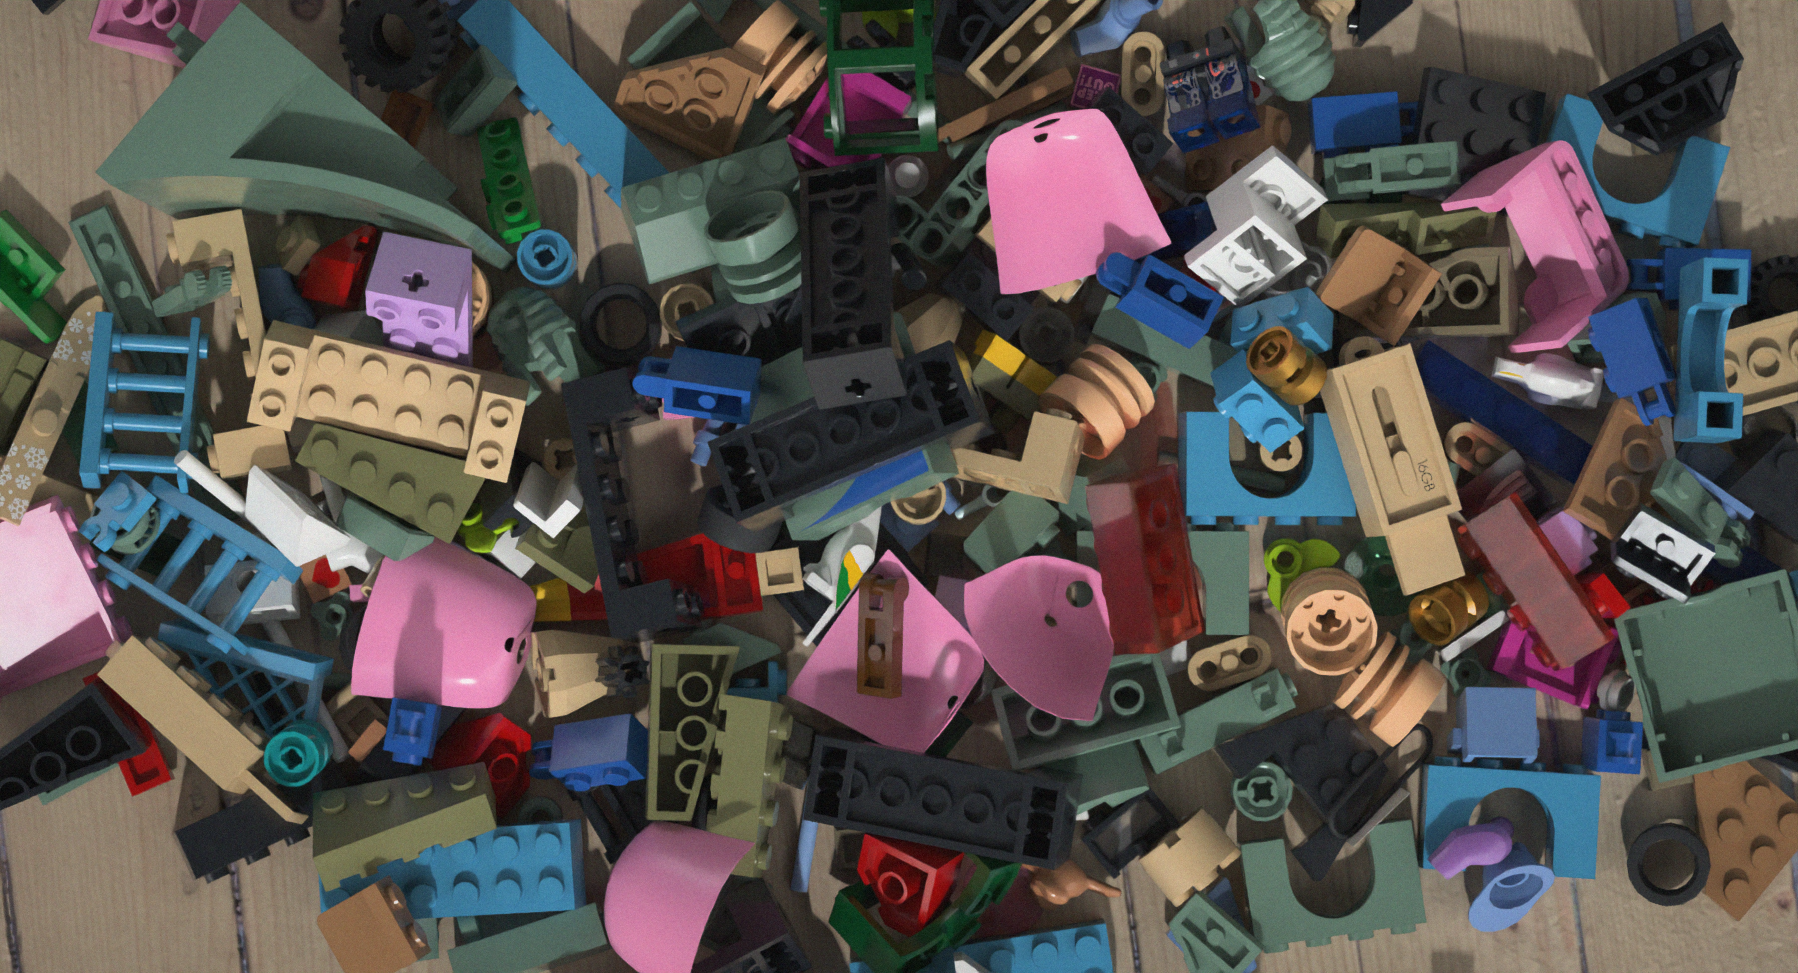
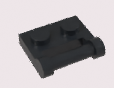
[567,779,674,864]

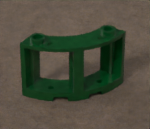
[819,0,939,156]
[828,852,1022,973]

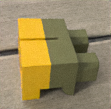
[968,330,1057,434]

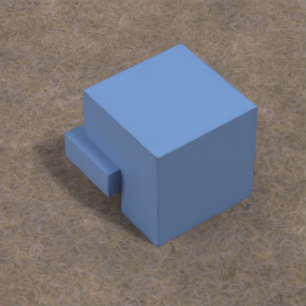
[1447,687,1540,763]

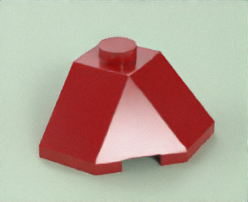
[298,225,379,312]
[425,713,531,819]
[857,833,964,937]

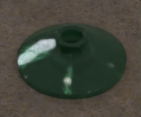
[1343,536,1426,616]

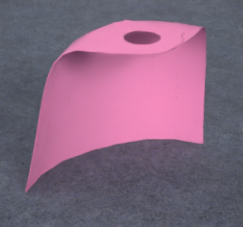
[986,109,1171,294]
[351,537,537,708]
[787,549,984,753]
[964,555,1116,721]
[604,821,755,973]

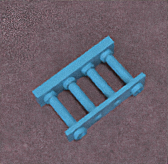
[79,312,210,493]
[97,475,303,656]

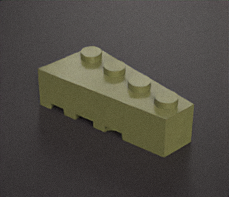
[295,422,486,544]
[645,644,740,821]
[706,694,793,878]
[313,762,497,892]

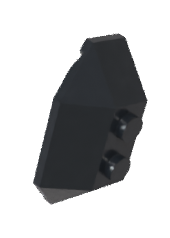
[1587,22,1744,156]

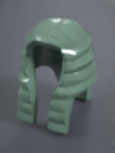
[1224,0,1336,101]
[487,287,605,406]

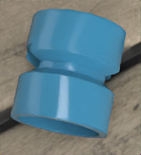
[517,229,578,290]

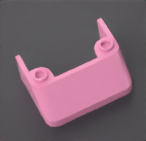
[1441,140,1629,353]

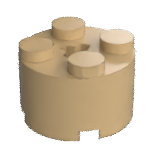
[1138,806,1242,907]

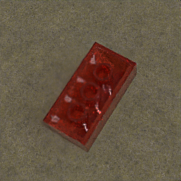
[1085,464,1205,655]
[1457,491,1616,671]

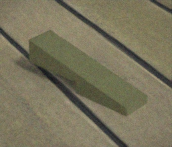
[1316,202,1497,259]

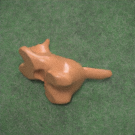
[1022,859,1122,910]

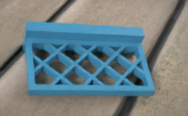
[158,618,334,738]

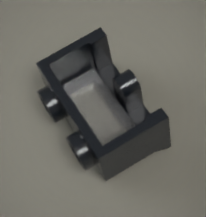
[1080,786,1181,879]

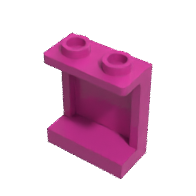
[786,73,912,170]
[1486,590,1621,709]

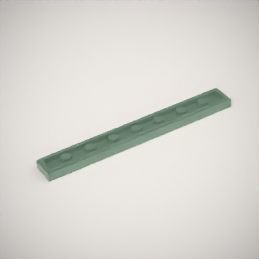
[68,204,246,521]

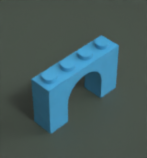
[1545,93,1730,248]
[1673,257,1749,443]
[1178,412,1356,526]
[1417,756,1601,879]

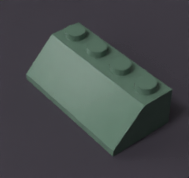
[621,138,801,284]
[990,645,1181,771]

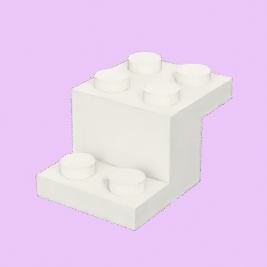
[1184,145,1328,308]

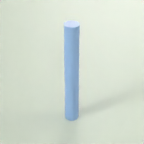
[790,768,819,892]

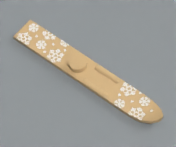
[0,295,107,527]

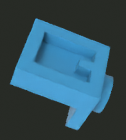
[727,661,787,703]

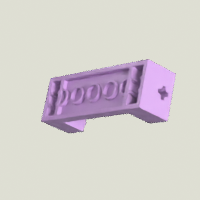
[365,232,473,368]

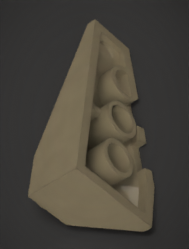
[1339,247,1519,338]

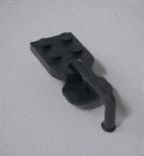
[675,243,927,367]

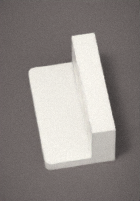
[513,462,584,538]

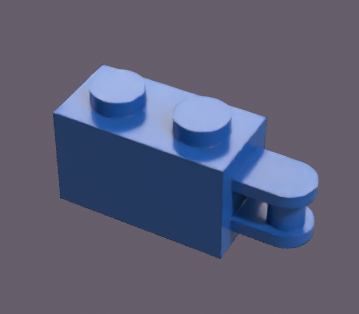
[1307,91,1418,159]
[1626,248,1751,312]
[1096,252,1224,349]
[1588,298,1677,426]
[632,346,761,425]
[383,697,442,766]
[1581,709,1643,775]
[529,713,648,791]

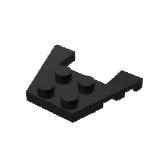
[1214,702,1389,881]

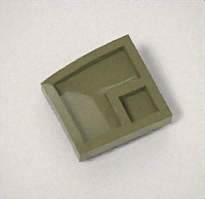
[515,501,599,594]

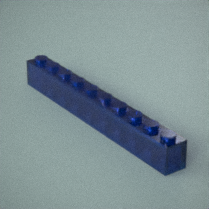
[1414,340,1789,587]

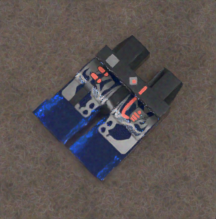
[1160,26,1261,153]

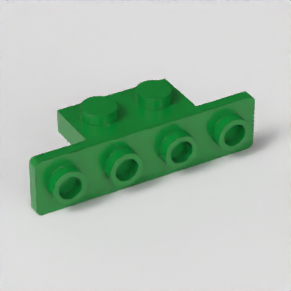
[477,117,541,245]
[0,209,67,344]

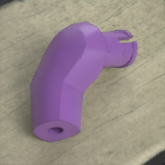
[1427,816,1514,880]

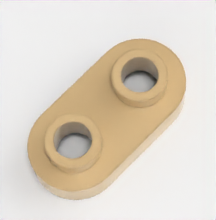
[1120,31,1165,118]
[1442,422,1512,478]
[1187,635,1272,691]

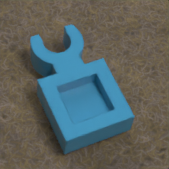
[79,471,157,552]

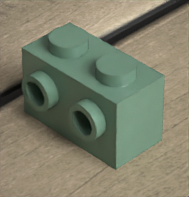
[964,490,1060,574]

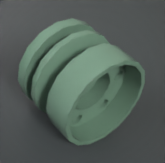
[704,190,801,304]

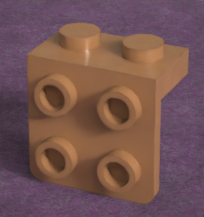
[1185,105,1292,191]
[1316,225,1442,346]
[317,875,432,973]

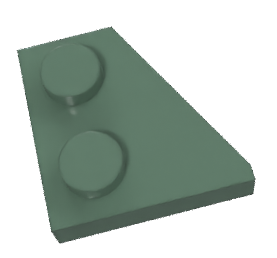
[1169,890,1264,973]

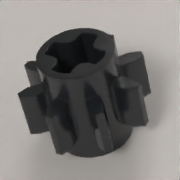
[595,645,650,698]

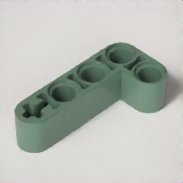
[896,120,1041,267]

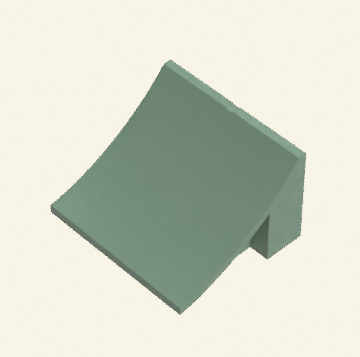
[95,2,517,273]

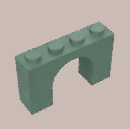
[1075,522,1249,635]
[1237,817,1427,953]

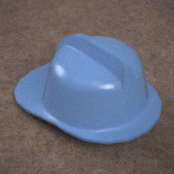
[1468,842,1555,932]

